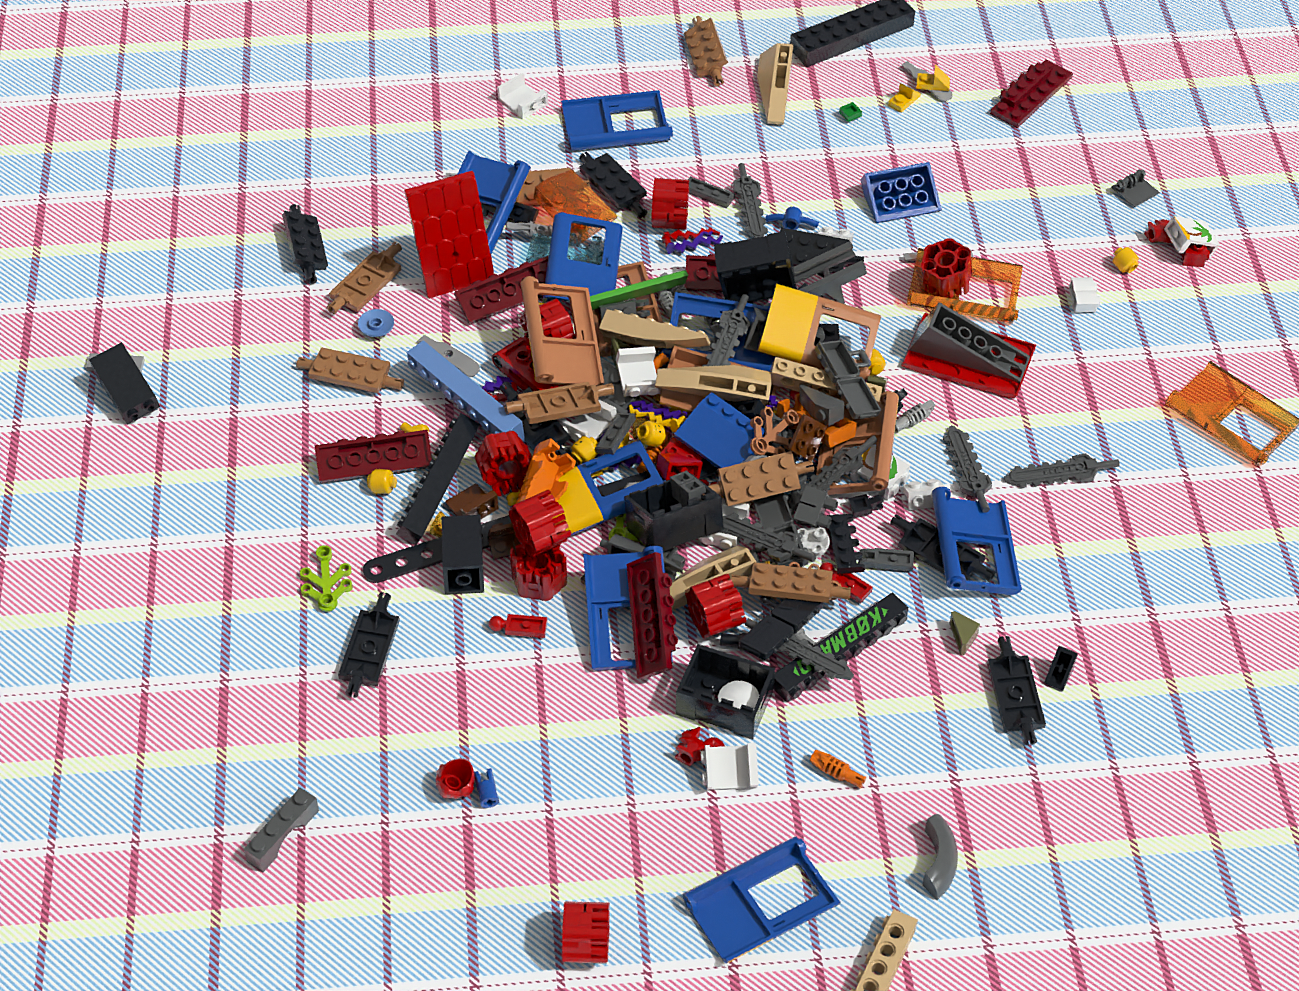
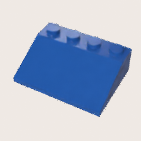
[860,162,942,223]
[674,392,765,469]

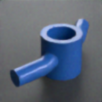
[765,207,819,230]

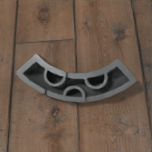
[922,814,958,900]

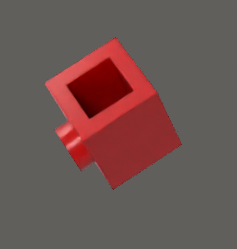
[1182,243,1210,267]

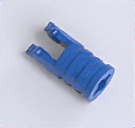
[474,768,499,808]

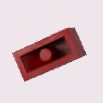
[656,453,703,480]

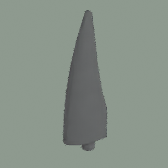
[600,534,683,573]

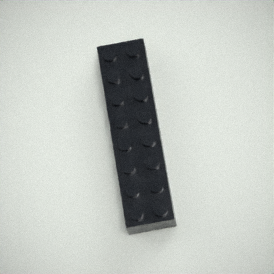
[790,0,916,67]

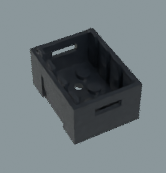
[714,231,797,303]
[624,473,724,552]
[675,644,775,740]

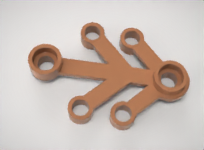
[750,407,799,455]

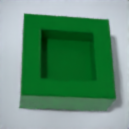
[839,102,862,122]

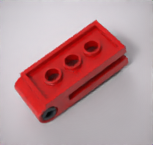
[491,336,567,392]

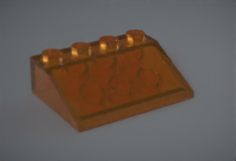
[533,169,618,245]

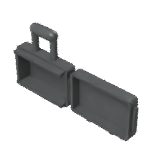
[814,339,881,419]
[750,493,809,567]

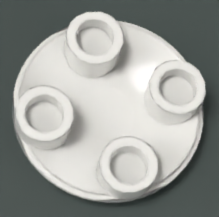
[797,527,830,558]
[718,681,759,710]

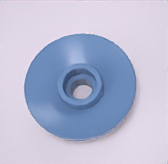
[358,309,394,337]

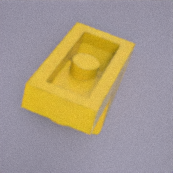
[916,65,950,91]
[888,83,921,113]

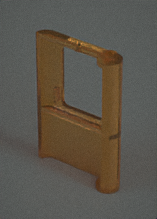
[906,248,1023,323]
[1165,361,1299,466]

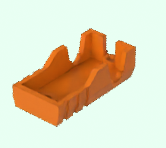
[777,393,856,448]
[516,438,576,504]

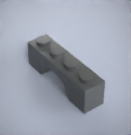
[243,787,319,873]

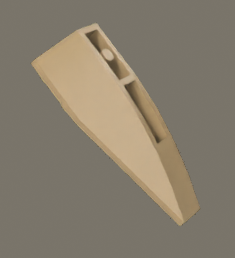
[757,43,793,125]
[599,309,711,348]
[655,365,771,407]
[670,546,757,610]

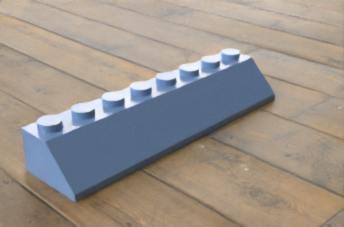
[406,340,525,444]

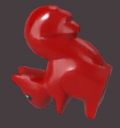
[1144,219,1173,244]
[675,727,725,766]

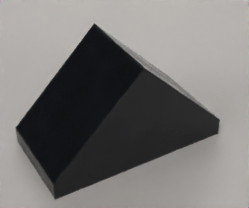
[1044,645,1078,691]

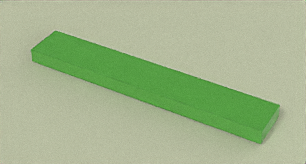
[590,270,688,310]

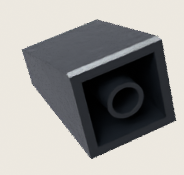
[89,342,160,425]
[441,515,484,595]

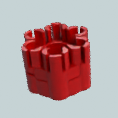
[651,178,689,230]
[921,238,973,301]
[520,298,576,339]
[474,431,532,496]
[508,490,571,557]
[510,544,568,601]
[685,573,746,639]
[562,901,610,963]

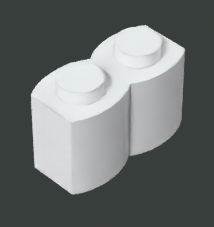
[1069,277,1100,313]

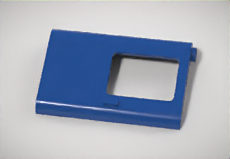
[562,90,673,151]
[542,212,623,303]
[931,487,1022,595]

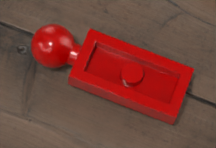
[820,562,873,604]
[489,614,548,638]

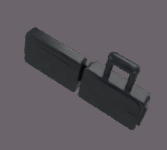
[739,596,823,660]

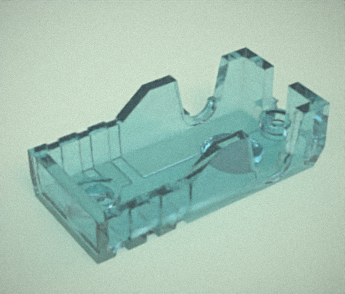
[526,233,603,265]

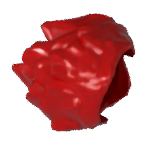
[436,758,475,799]

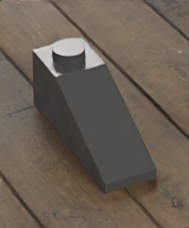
[799,385,844,426]

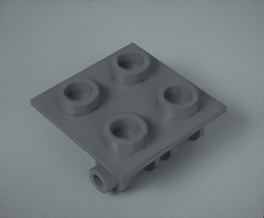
[1111,169,1160,207]

